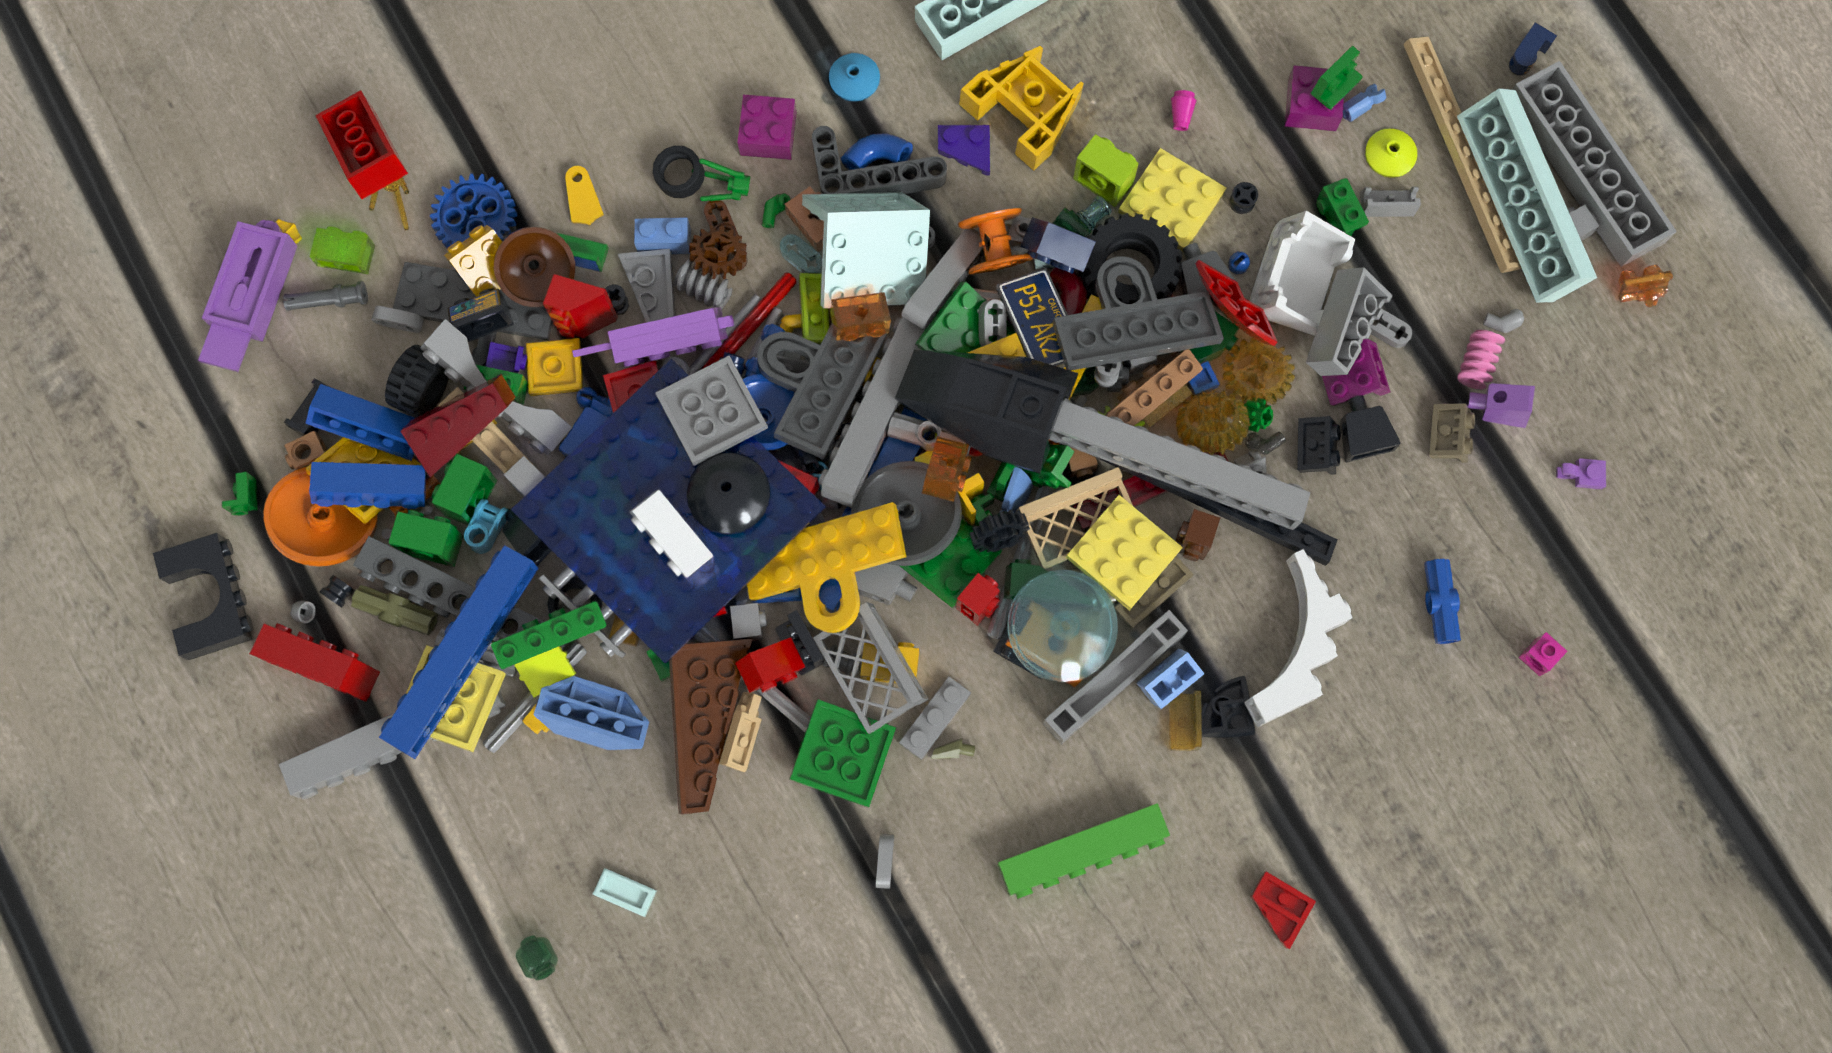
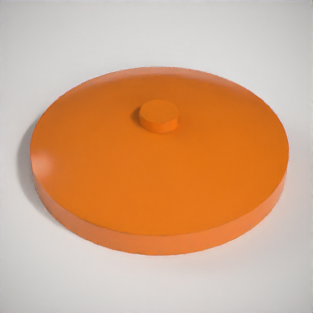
[264,467,378,566]

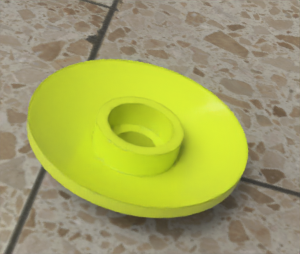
[1365,128,1417,178]

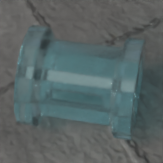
[1077,196,1112,231]

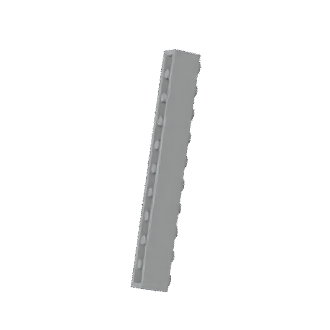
[1050,398,1311,530]

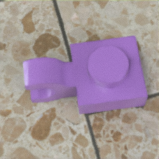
[1556,458,1606,489]

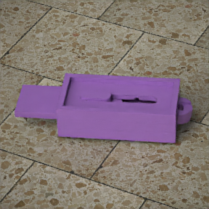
[198,220,297,372]
[572,307,734,367]

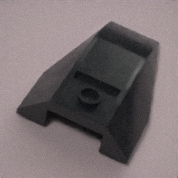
[895,349,1078,474]

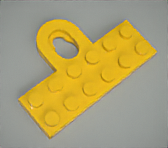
[741,502,906,633]

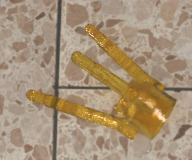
[369,177,409,230]

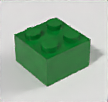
[432,454,498,526]
[388,510,464,567]

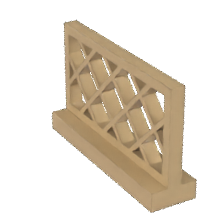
[1017,467,1133,569]

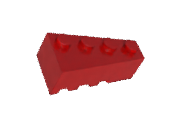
[249,623,380,702]

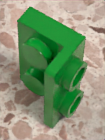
[1311,45,1363,110]

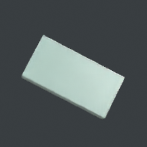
[593,868,657,917]

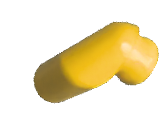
[779,314,802,333]

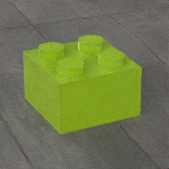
[1073,134,1139,208]

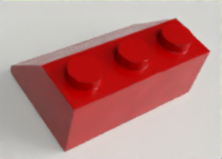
[543,274,618,338]

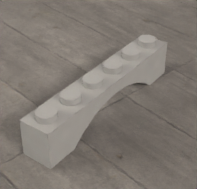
[420,319,572,455]
[1043,610,1188,745]

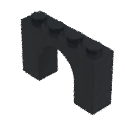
[153,533,253,660]

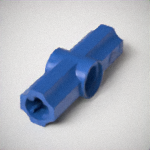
[1424,559,1461,644]

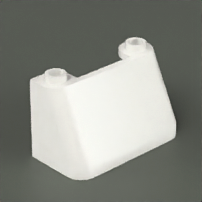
[1249,211,1355,336]

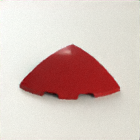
[1195,260,1278,346]

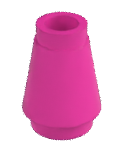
[1171,90,1197,131]

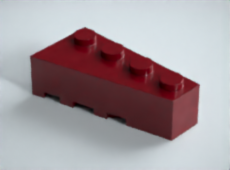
[401,374,516,477]

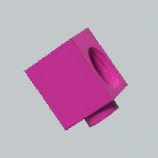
[1518,632,1567,676]

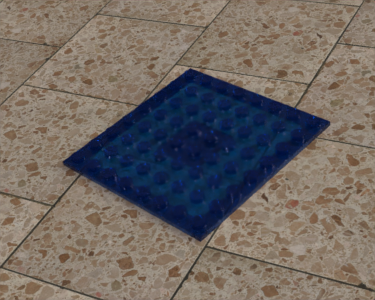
[511,359,826,664]

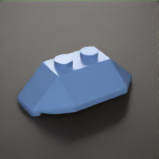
[534,676,649,750]

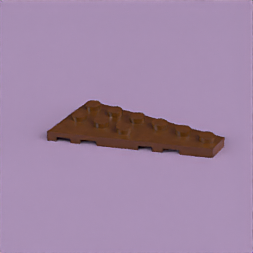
[668,639,752,815]

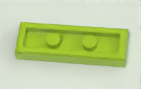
[799,273,829,345]

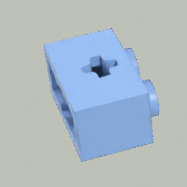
[1136,648,1204,709]

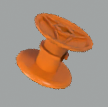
[958,208,1033,274]

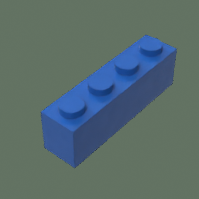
[306,384,415,461]
[309,462,427,509]

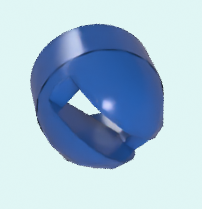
[1228,251,1250,274]
[576,387,598,409]

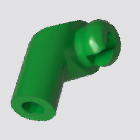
[762,193,791,229]

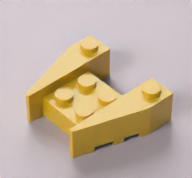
[959,46,1084,171]

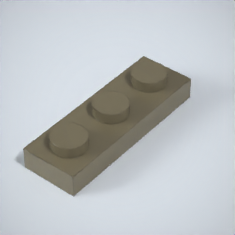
[1113,556,1194,629]

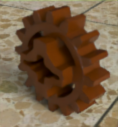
[689,226,747,279]

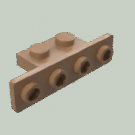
[1105,349,1203,426]

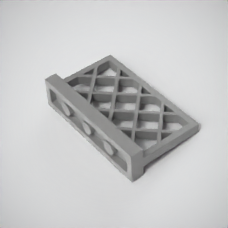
[813,602,928,734]

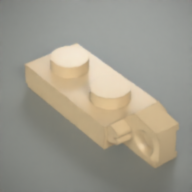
[719,692,762,772]

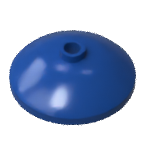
[740,374,795,451]

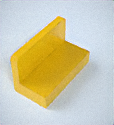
[955,473,984,526]

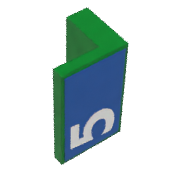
[557,233,609,272]

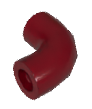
[1050,267,1087,315]

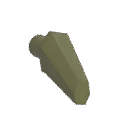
[931,738,975,759]

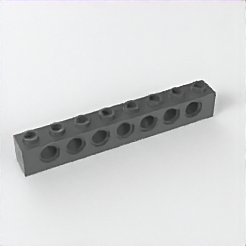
[353,536,567,651]

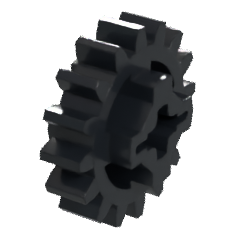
[969,510,1030,553]

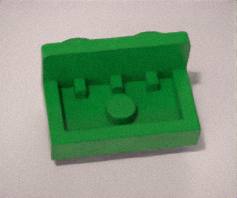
[1317,178,1369,236]
[1022,445,1075,489]

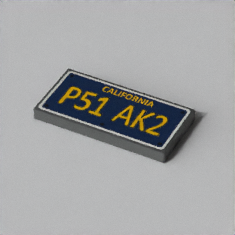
[996,268,1068,368]

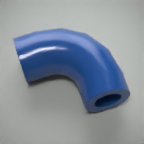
[841,133,913,170]

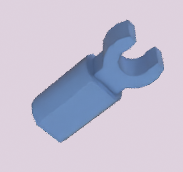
[1343,84,1386,122]

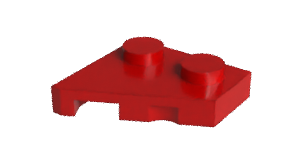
[1251,871,1316,949]

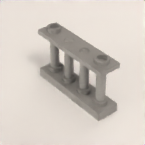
[539,531,667,658]

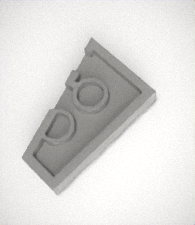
[618,249,675,323]

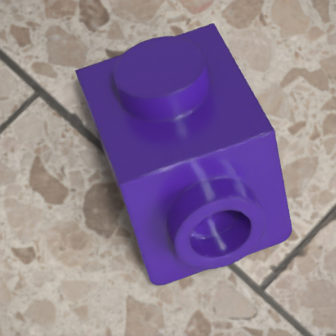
[485,342,527,373]

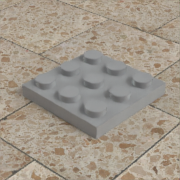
[656,356,768,466]

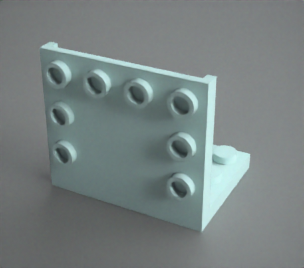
[802,192,930,308]

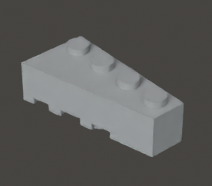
[1306,267,1393,376]

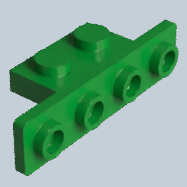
[491,601,607,669]

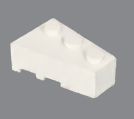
[629,490,713,578]

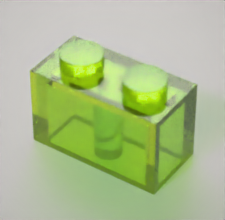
[309,226,375,275]

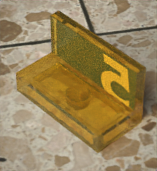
[1169,691,1202,751]

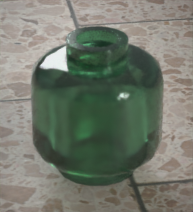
[515,935,558,981]

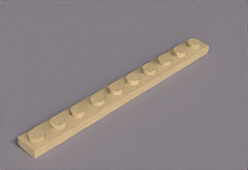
[1403,37,1522,273]

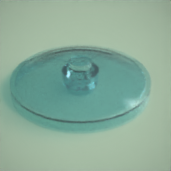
[1008,570,1118,682]

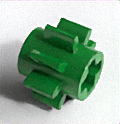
[1239,397,1273,432]

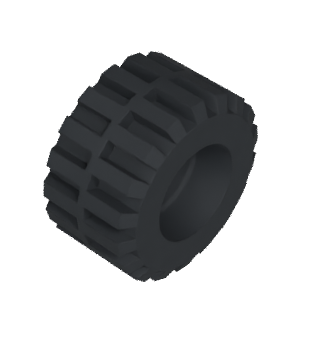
[385,344,449,418]

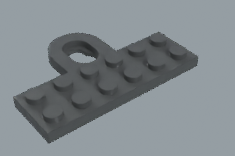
[1052,256,1224,371]
[393,262,553,366]
[757,307,891,460]

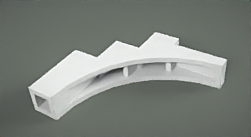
[1244,549,1352,728]

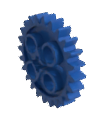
[430,173,517,248]

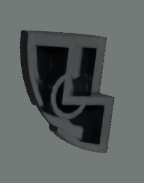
[1199,676,1255,738]

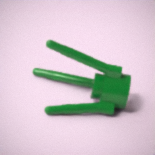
[691,158,751,201]

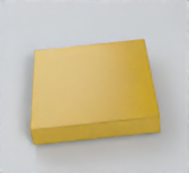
[526,338,583,396]

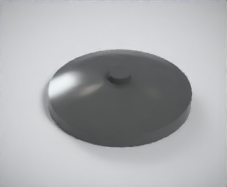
[851,461,962,566]

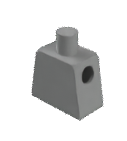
[855,563,917,605]

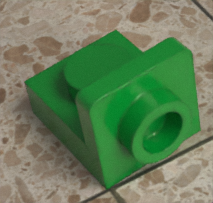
[222,472,258,516]
[970,493,994,526]

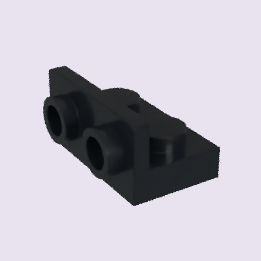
[1297,416,1341,475]
[775,610,824,676]

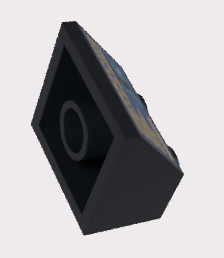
[447,289,514,342]

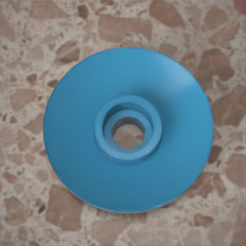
[829,53,880,101]

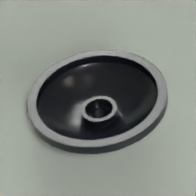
[686,453,771,535]

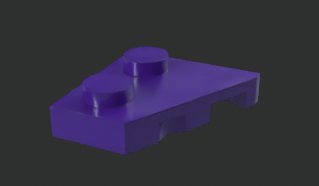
[938,125,990,176]

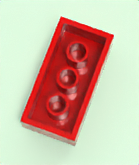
[315,90,408,199]

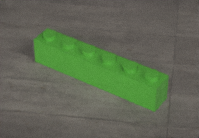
[998,803,1170,899]

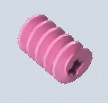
[1457,330,1505,390]

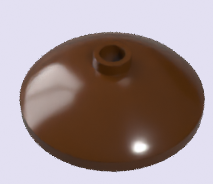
[494,227,576,307]

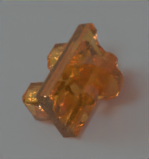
[1618,264,1673,307]

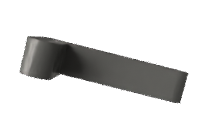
[812,126,947,194]

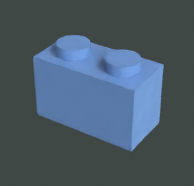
[634,218,691,254]

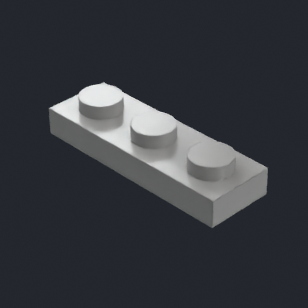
[899,677,971,760]

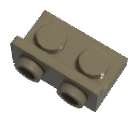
[1429,404,1475,463]

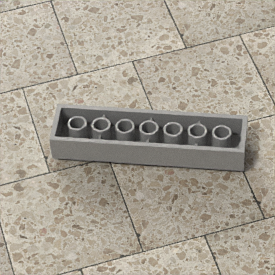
[1512,61,1677,267]

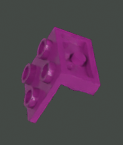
[1322,339,1391,406]

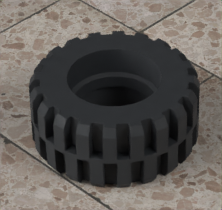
[1078,213,1182,304]

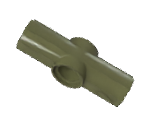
[351,585,438,635]

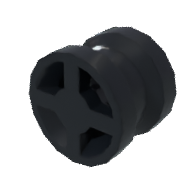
[1229,182,1258,214]
[320,575,355,608]

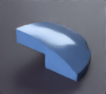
[1000,467,1033,513]

